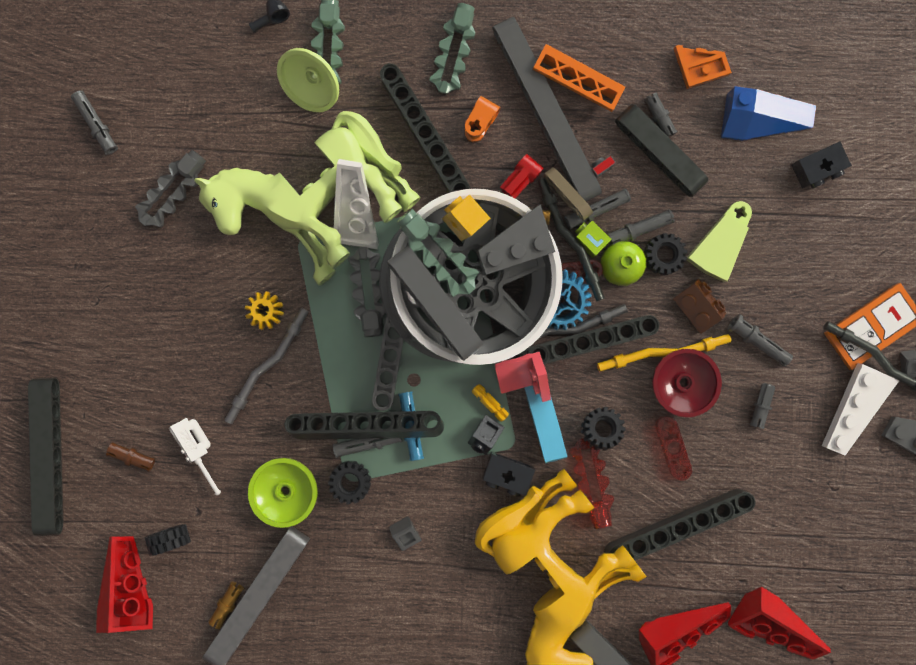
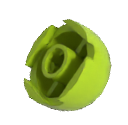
[600,241,646,286]

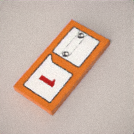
[824,283,916,370]

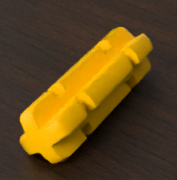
[472,384,509,422]

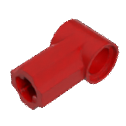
[500,154,544,199]

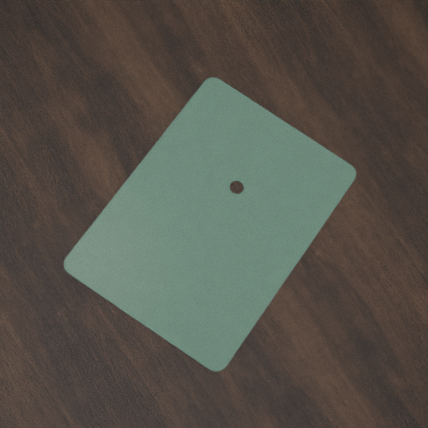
[298,217,515,482]

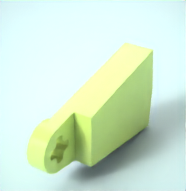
[687,201,752,282]

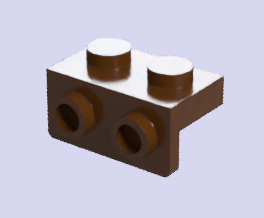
[673,279,726,334]

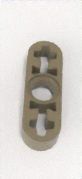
[543,167,593,221]

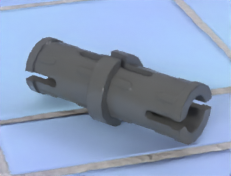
[644,92,678,137]

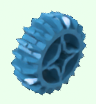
[547,269,591,330]

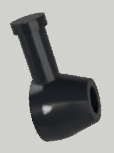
[249,0,290,33]

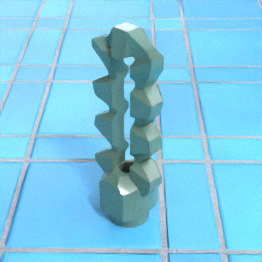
[311,0,345,85]
[430,3,475,94]
[397,209,479,297]

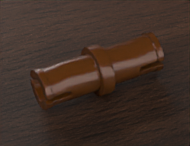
[106,442,156,472]

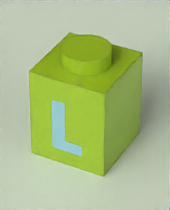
[575,220,612,258]

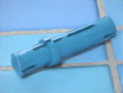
[398,391,424,461]

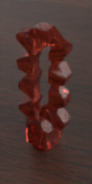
[569,438,614,529]

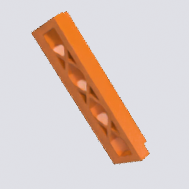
[532,44,625,112]

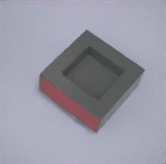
[592,156,616,179]

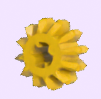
[245,291,284,330]

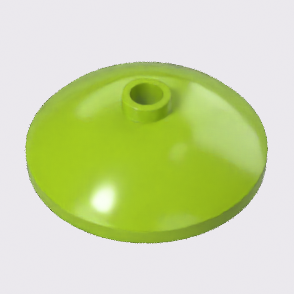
[248,458,318,528]

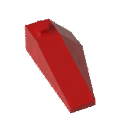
[96,536,153,633]
[728,587,831,660]
[639,602,731,665]

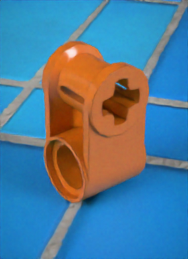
[465,96,501,142]

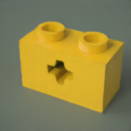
[441,194,491,241]

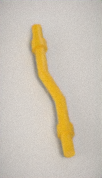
[597,334,731,372]

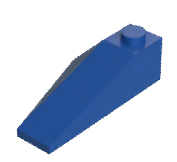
[721,86,816,141]

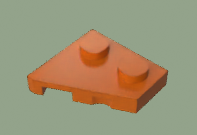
[674,45,732,89]

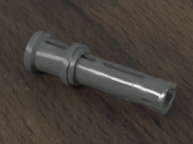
[727,314,793,367]

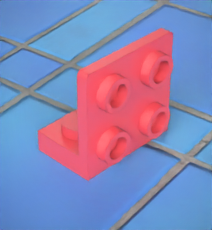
[494,352,551,402]

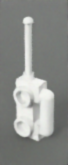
[169,418,221,495]

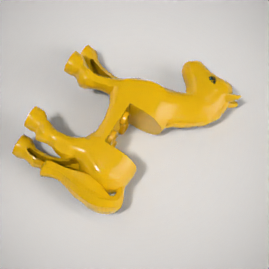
[475,469,647,665]

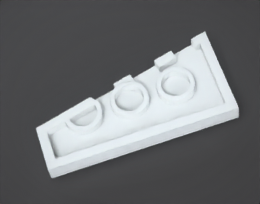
[334,159,379,249]
[822,363,899,455]

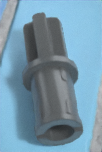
[750,383,775,429]

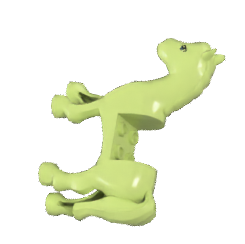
[194,111,421,286]

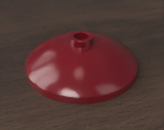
[652,349,722,417]

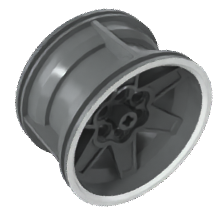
[379,189,562,365]

